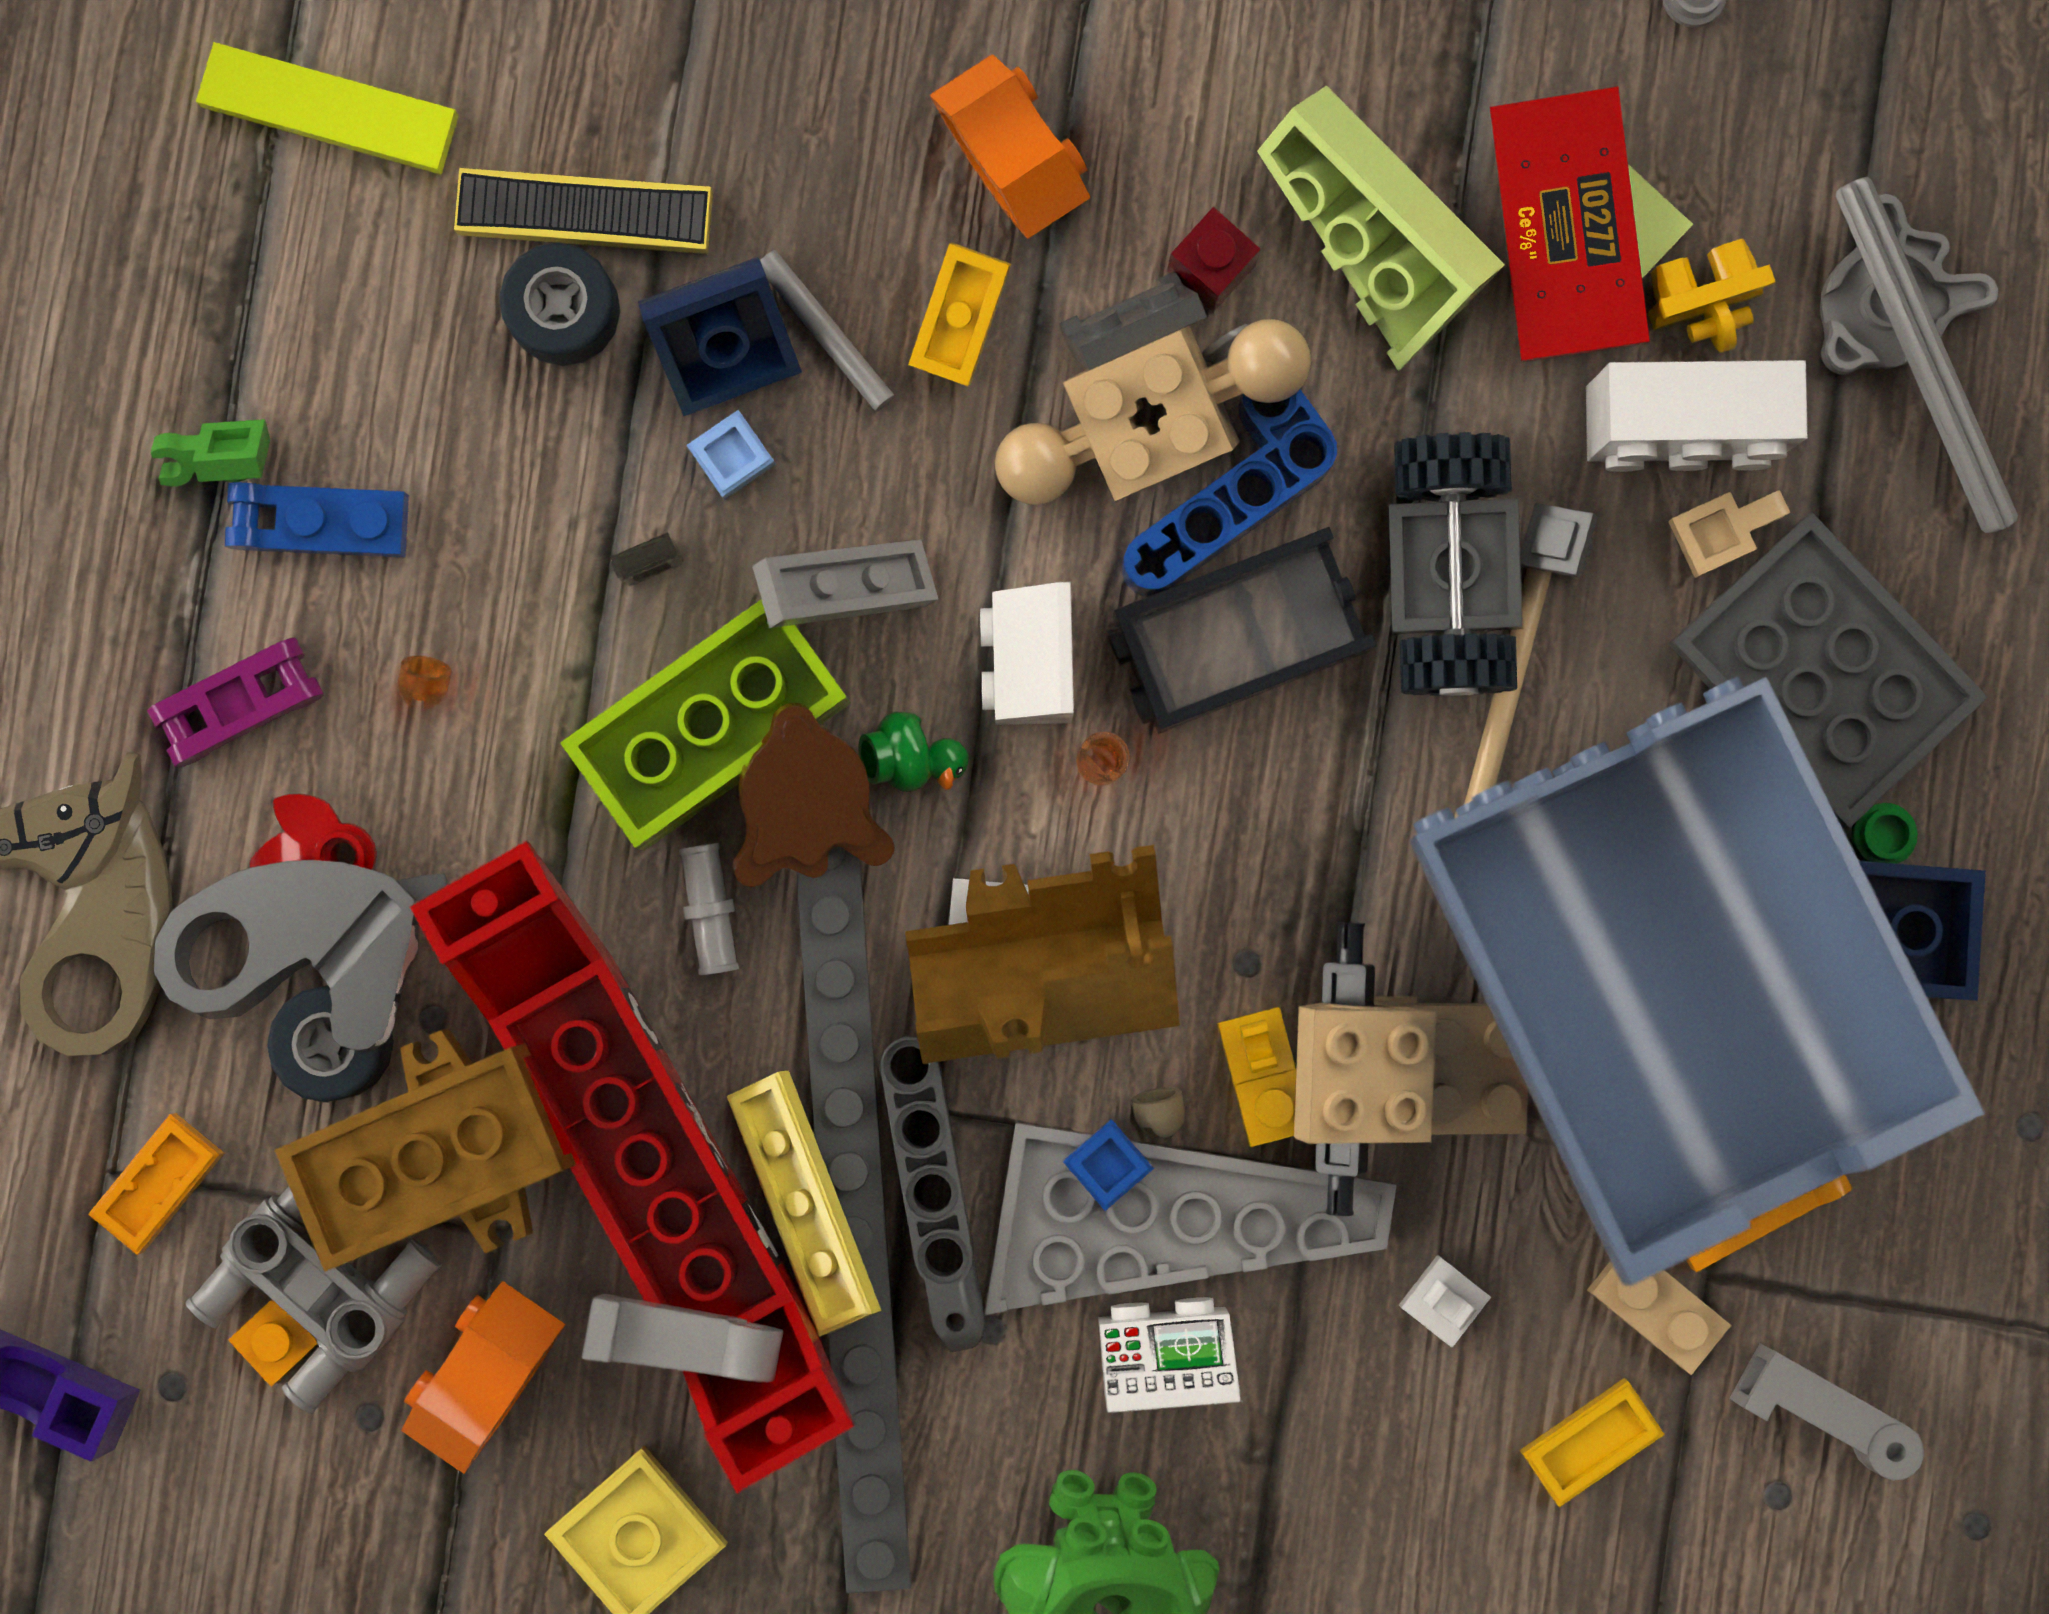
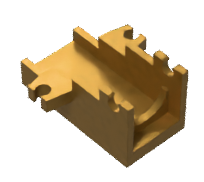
[905,845,1180,1064]
[274,1028,576,1272]

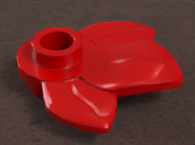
[249,793,377,870]

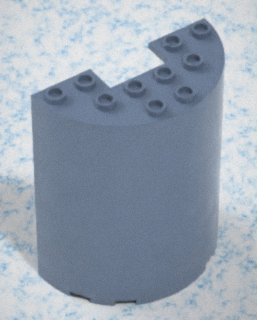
[1409,677,1985,1286]

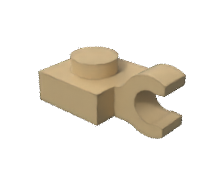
[1668,490,1790,578]

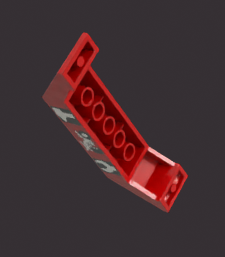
[410,841,855,1494]

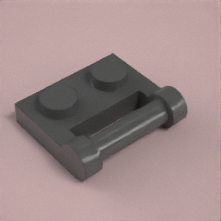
[1059,271,1207,370]

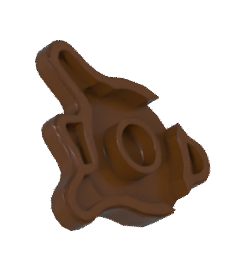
[732,703,895,887]

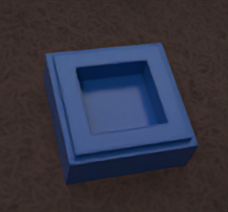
[1063,1119,1154,1211]

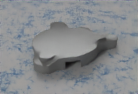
[1820,194,1998,375]

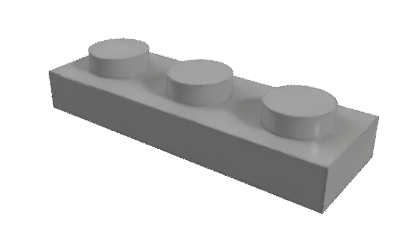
[752,539,938,628]

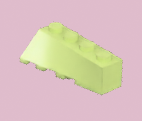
[1257,85,1505,371]

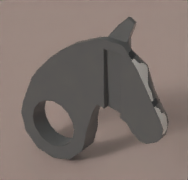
[154,860,448,1053]

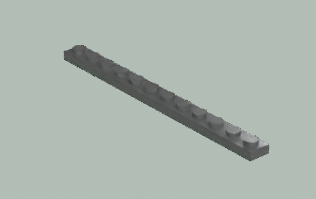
[796,847,912,1593]

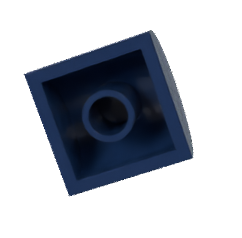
[638,256,802,416]

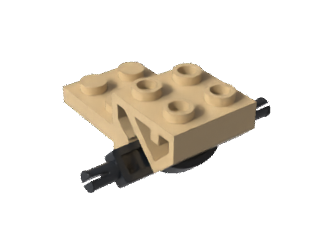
[1294,922,1528,1216]

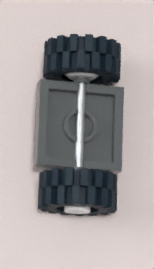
[1389,432,1523,696]

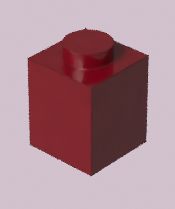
[1167,207,1261,312]

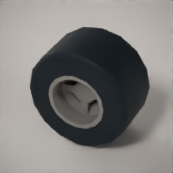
[499,242,620,366]
[267,986,394,1103]

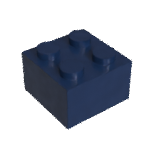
[1859,861,1986,1001]

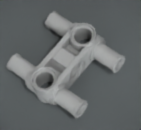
[185,1186,442,1414]

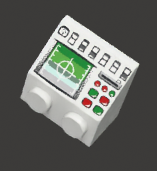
[1098,1297,1240,1412]

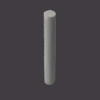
[760,250,895,412]

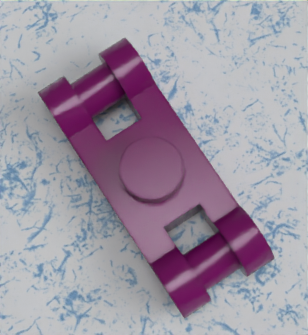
[147,638,324,768]

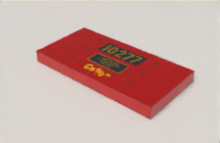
[1490,86,1650,362]

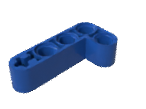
[1122,389,1337,597]

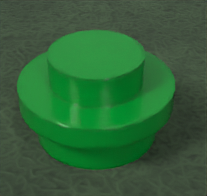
[1851,803,1918,864]

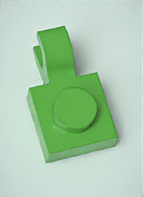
[151,419,271,487]

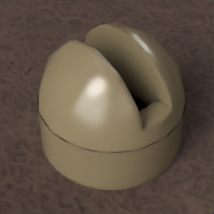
[1131,1087,1185,1138]

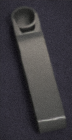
[880,1035,985,1352]

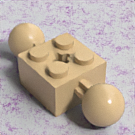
[995,319,1311,505]

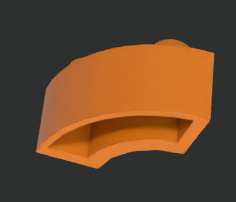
[930,54,1091,239]
[401,1281,566,1474]

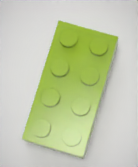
[560,599,851,851]

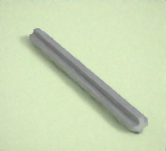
[1836,177,2018,533]

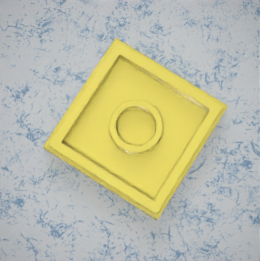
[544,1445,728,1614]

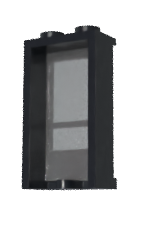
[1106,527,1377,734]

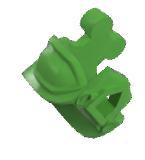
[994,1470,1220,1614]

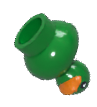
[858,711,969,792]

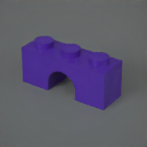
[0,1329,141,1462]

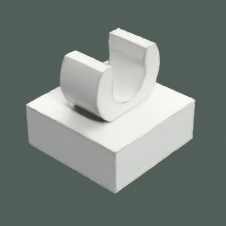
[1399,1255,1491,1347]

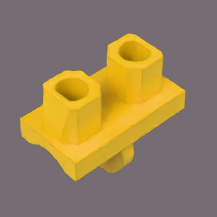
[1648,238,1776,353]

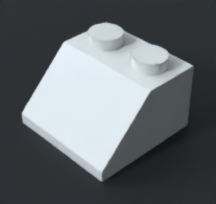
[980,582,1073,725]

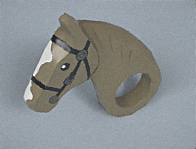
[0,752,173,1056]

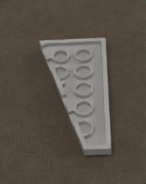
[985,1122,1397,1315]

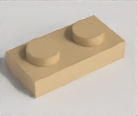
[1587,1261,1732,1375]

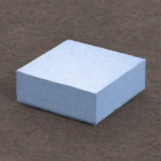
[686,410,776,500]

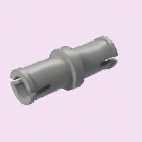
[679,843,739,975]

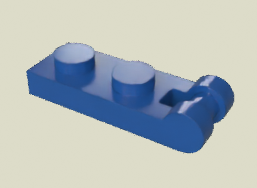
[224,482,409,558]

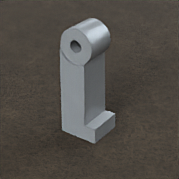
[582,1294,783,1382]
[1729,1343,1924,1481]

